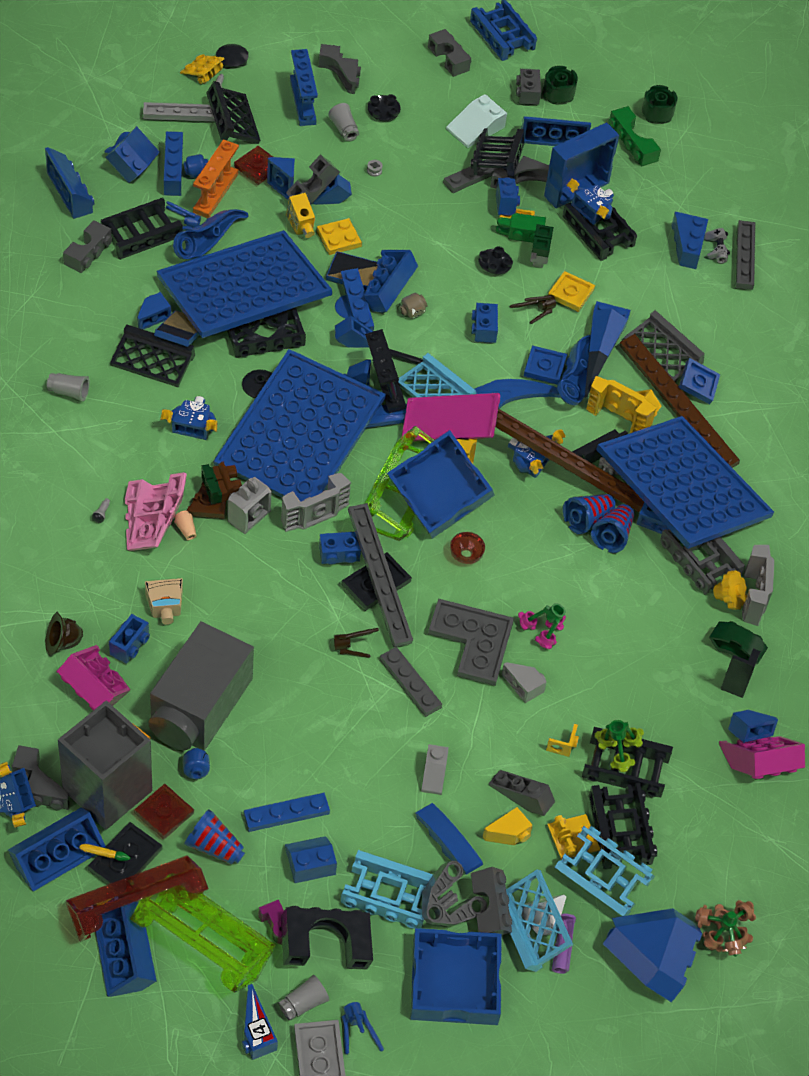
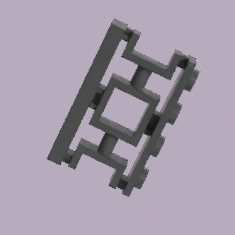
[660,529,745,594]

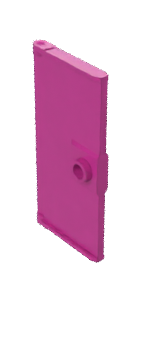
[402,393,500,442]

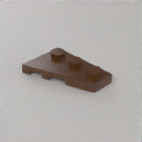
[186,482,226,519]

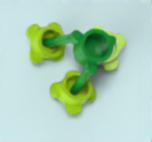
[595,720,644,772]

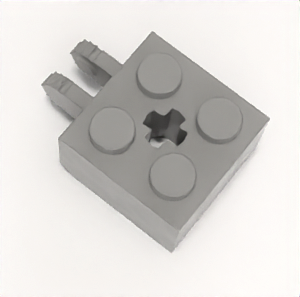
[228,477,271,534]

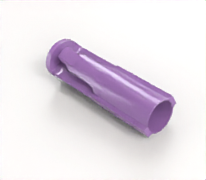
[552,914,576,974]

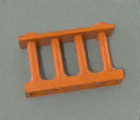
[193,139,239,218]

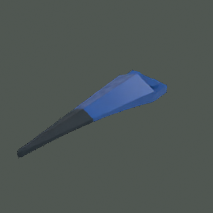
[585,301,631,398]

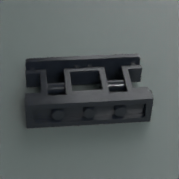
[563,202,637,261]
[589,783,657,869]

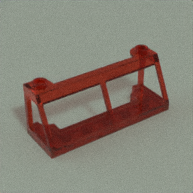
[65,855,209,942]

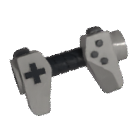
[705,228,730,264]

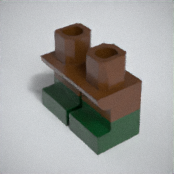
[201,461,242,505]

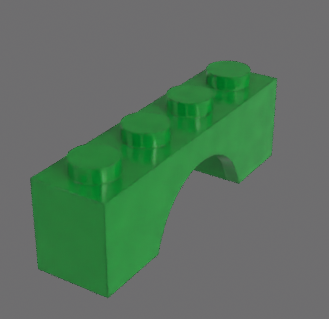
[609,106,661,167]

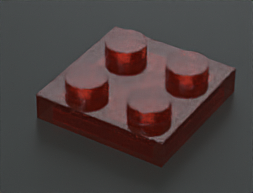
[234,146,273,185]
[134,784,194,840]

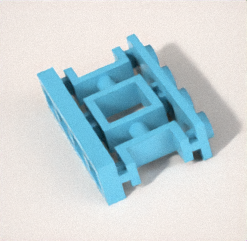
[555,826,655,916]
[341,850,433,929]

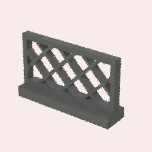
[624,310,705,382]

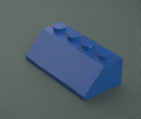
[521,116,591,146]
[45,147,95,219]
[8,808,106,891]
[93,898,157,997]

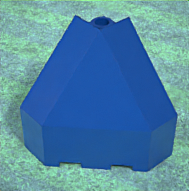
[603,908,702,1002]

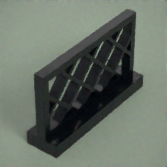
[206,81,261,144]
[110,324,195,387]

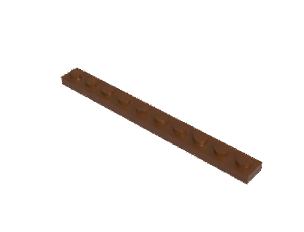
[620,334,740,468]
[495,408,644,512]

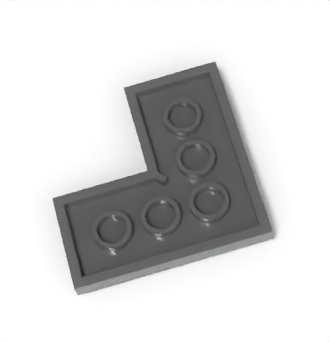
[428,598,514,686]

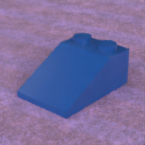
[105,126,159,183]

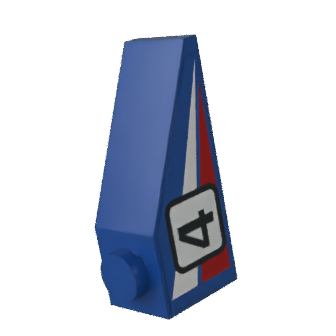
[242,984,278,1060]

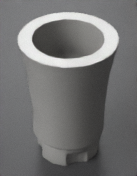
[328,103,359,141]
[47,373,90,402]
[278,974,329,1021]

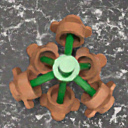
[695,900,756,957]

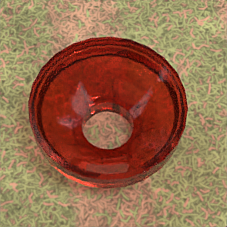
[450,532,485,564]

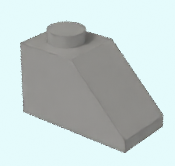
[502,662,547,703]
[421,744,449,795]

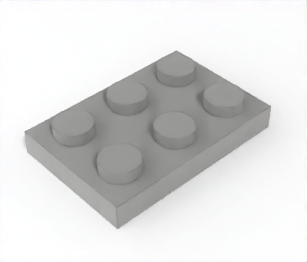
[294,1020,345,1076]

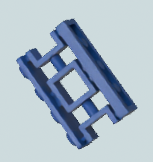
[470,0,537,61]
[290,49,318,126]

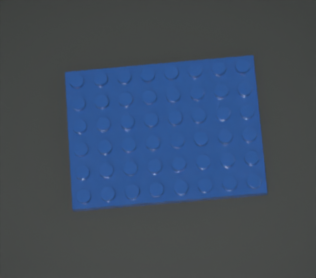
[157,230,332,338]
[214,349,385,502]
[596,416,774,549]

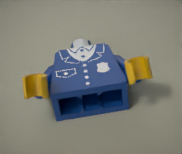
[566,178,614,225]
[160,396,218,440]
[508,429,566,478]
[0,761,36,828]

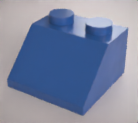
[285,836,337,883]

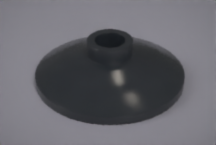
[242,369,272,398]

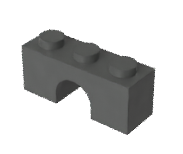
[428,29,471,77]
[286,154,340,205]
[63,220,112,273]
[471,867,512,935]

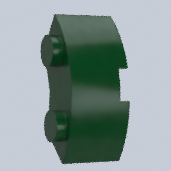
[709,621,768,664]

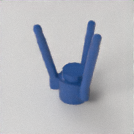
[166,201,201,230]
[342,1002,384,1055]

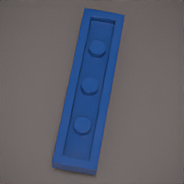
[341,268,374,330]
[244,792,330,832]

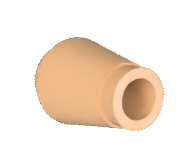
[174,510,197,540]

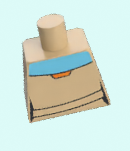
[145,578,183,625]

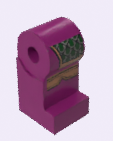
[258,899,284,945]

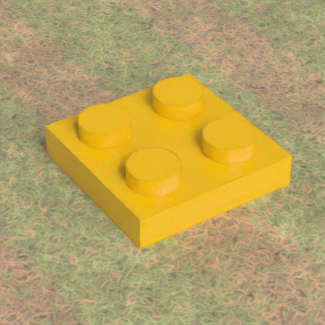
[317,218,362,255]
[548,271,595,312]

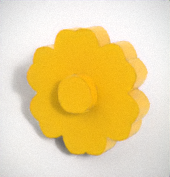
[713,570,747,610]

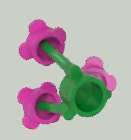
[518,603,566,649]

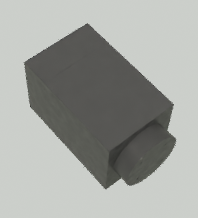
[149,621,254,751]
[58,700,152,830]

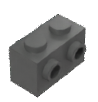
[516,68,541,105]

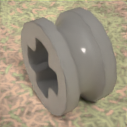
[367,160,383,177]

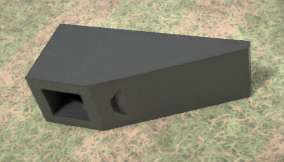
[489,770,555,816]

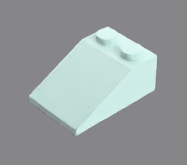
[446,94,507,148]

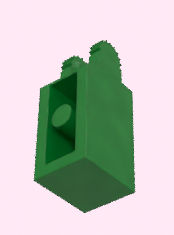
[496,213,546,243]

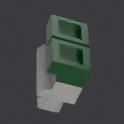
[530,224,554,268]

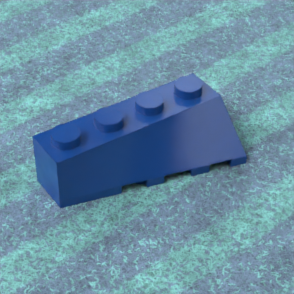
[364,250,418,312]

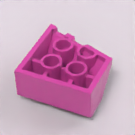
[57,645,131,710]
[719,736,805,779]

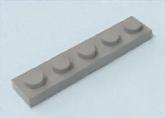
[143,102,228,122]

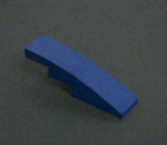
[416,803,483,875]

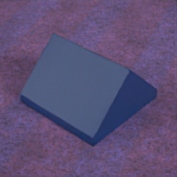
[267,157,295,201]

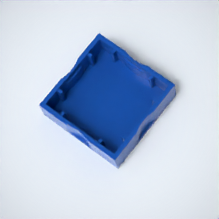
[544,122,619,209]
[387,430,495,539]
[411,928,502,1025]

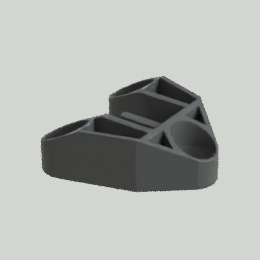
[422,861,487,927]

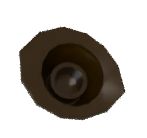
[45,612,83,656]

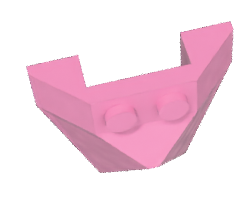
[125,472,187,551]

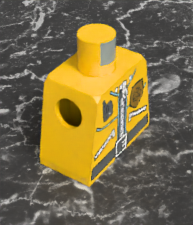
[286,193,315,238]

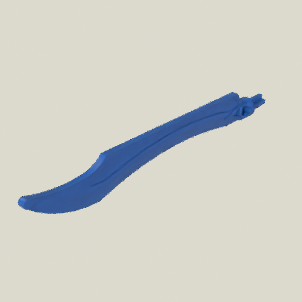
[366,379,561,428]

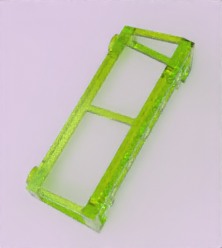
[364,426,435,541]
[130,873,276,993]

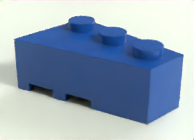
[671,211,708,269]

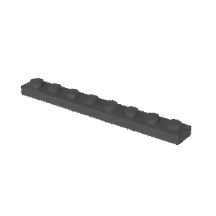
[348,503,413,647]

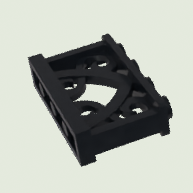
[227,307,306,358]

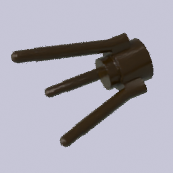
[510,295,556,324]
[334,628,379,658]

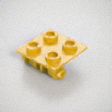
[180,54,224,84]
[547,814,601,860]

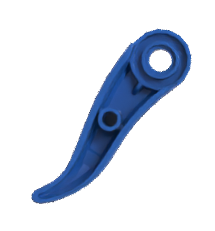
[173,209,249,260]
[557,335,591,406]

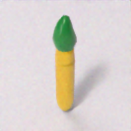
[79,844,130,861]

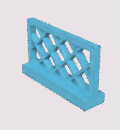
[398,353,476,398]
[506,869,573,972]

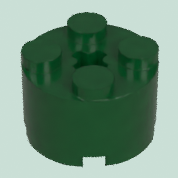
[543,65,578,104]
[642,85,678,123]

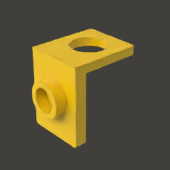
[546,724,579,757]

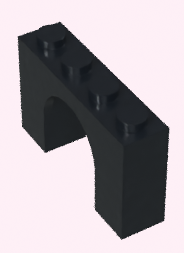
[281,906,373,970]

